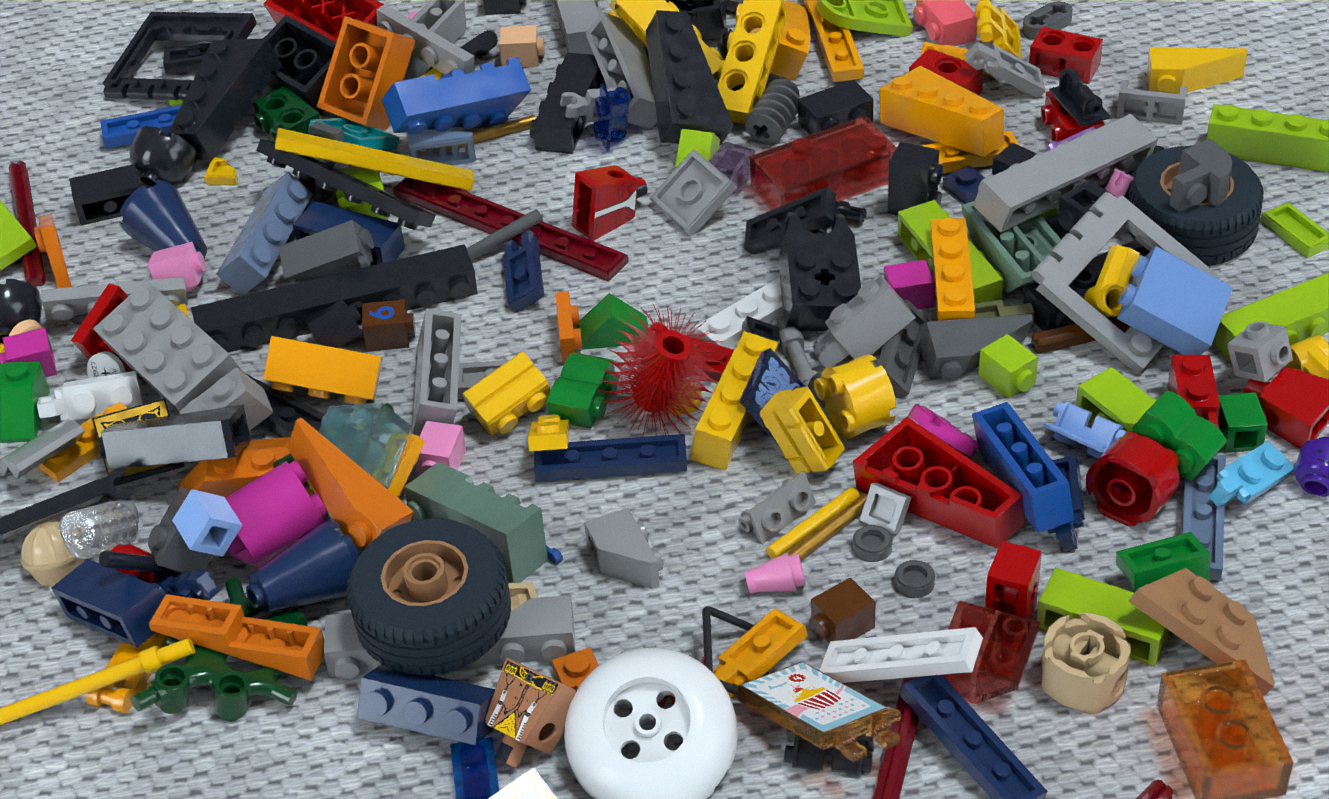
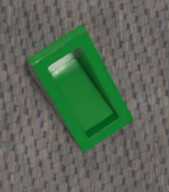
[577,293,648,350]

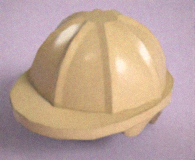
[20,519,88,587]

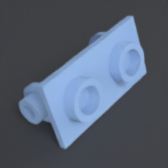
[1043,401,1127,458]

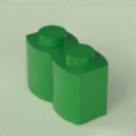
[547,352,619,428]
[1132,390,1227,480]

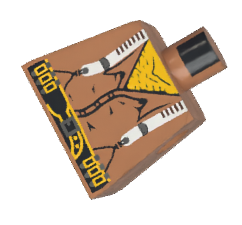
[485,658,577,768]

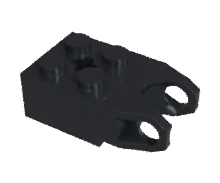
[779,212,861,331]

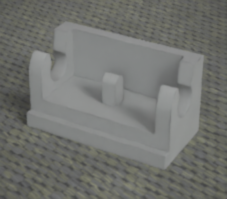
[1116,80,1187,125]

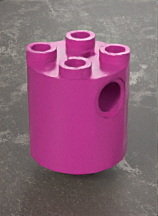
[225,460,331,568]

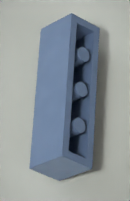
[216,172,313,295]

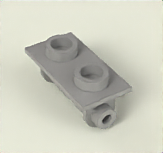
[738,471,816,545]

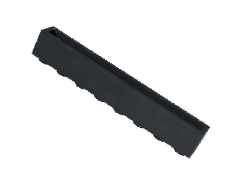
[191,244,478,353]

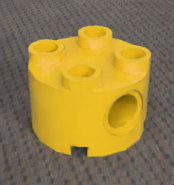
[814,354,896,439]

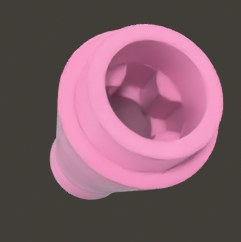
[745,552,806,594]

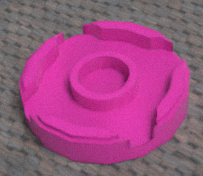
[908,403,980,457]

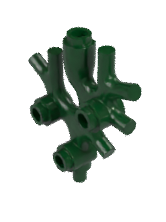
[131,578,308,722]

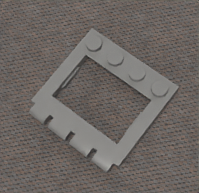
[1031,192,1221,374]

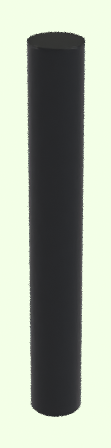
[99,551,182,576]

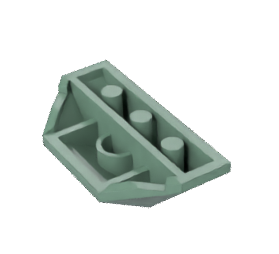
[961,201,1061,294]

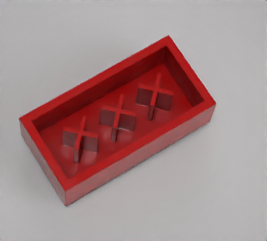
[263,0,384,42]

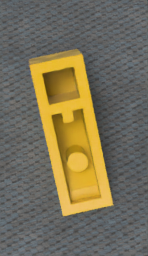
[1146,47,1247,94]

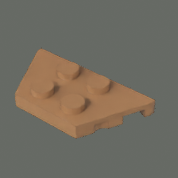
[1128,568,1275,696]

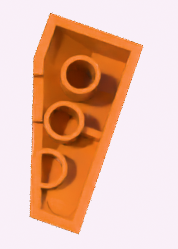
[287,418,414,550]

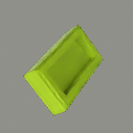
[1260,202,1329,258]

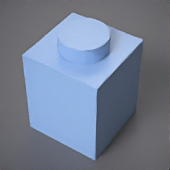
[172,489,242,557]

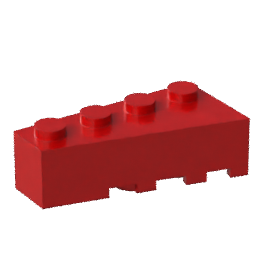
[852,417,1024,549]

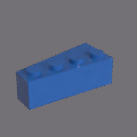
[381,57,531,134]

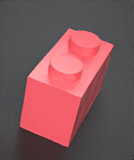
[913,0,977,47]

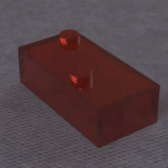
[750,116,897,210]

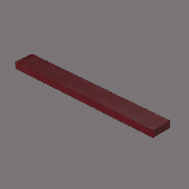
[393,177,628,282]

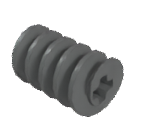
[745,79,800,146]

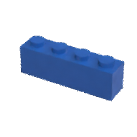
[972,402,1075,533]

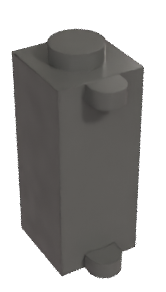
[278,220,374,284]

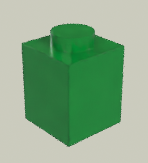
[1218,392,1268,453]

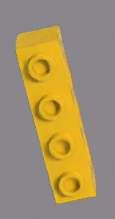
[717,0,787,124]

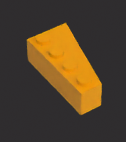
[879,66,1004,157]

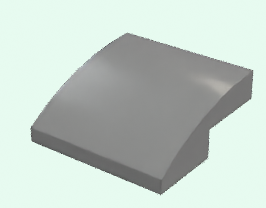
[0,419,85,480]

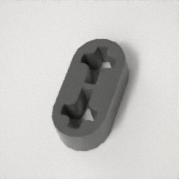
[1022,1,1073,40]

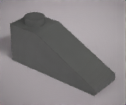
[919,314,1033,379]
[148,486,213,574]

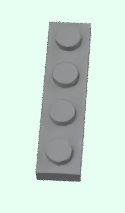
[376,4,475,74]
[41,277,188,321]

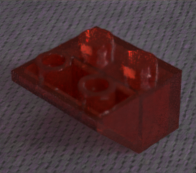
[943,601,1041,704]

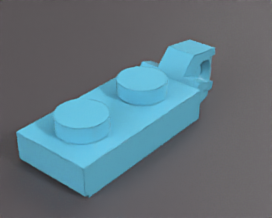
[1208,441,1295,507]

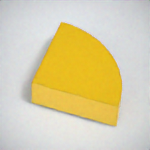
[204,157,238,186]

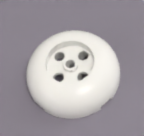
[564,648,738,799]

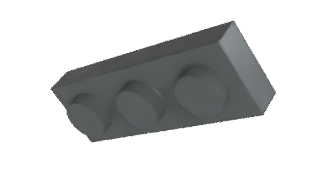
[876,299,930,398]

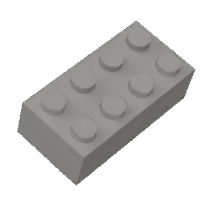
[93,280,242,414]

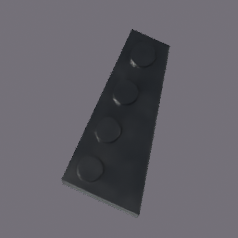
[646,10,734,145]

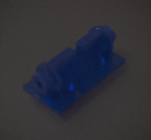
[593,83,630,152]

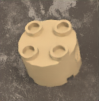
[1041,613,1131,714]

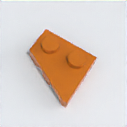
[34,213,72,288]

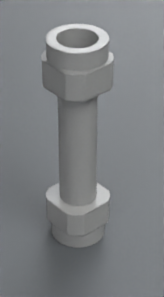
[779,327,820,398]

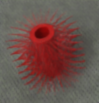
[598,304,727,436]

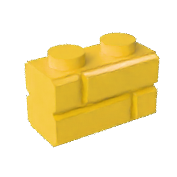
[462,351,550,437]
[760,387,845,474]

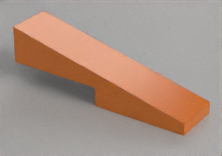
[149,594,324,681]

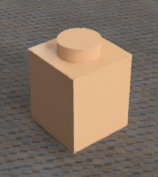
[499,25,545,67]

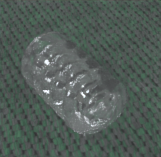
[59,499,139,559]

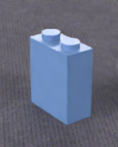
[1117,246,1233,355]

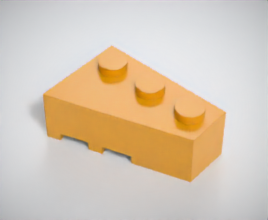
[263,336,383,406]

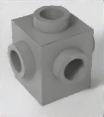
[1227,321,1293,382]

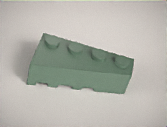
[404,462,548,583]

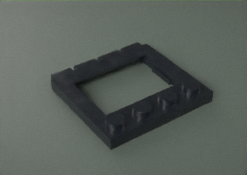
[103,12,257,101]

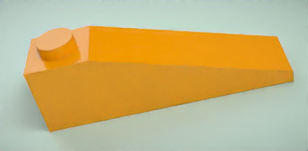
[741,0,811,80]

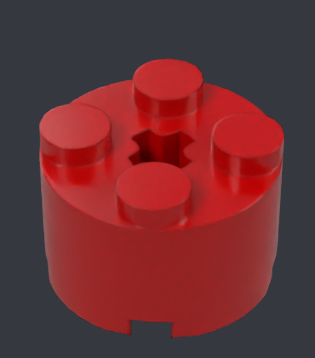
[1085,432,1179,526]

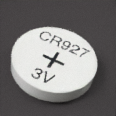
[87,351,125,378]

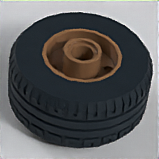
[1127,145,1264,266]
[347,518,511,676]

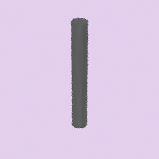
[467,209,543,261]

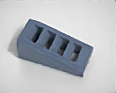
[407,131,476,165]

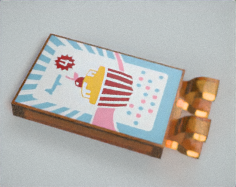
[738,662,901,762]

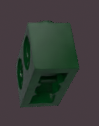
[253,86,320,141]

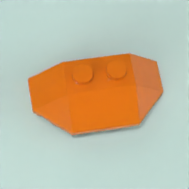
[177,437,316,498]

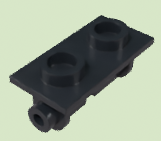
[1049,68,1110,127]
[784,723,875,775]

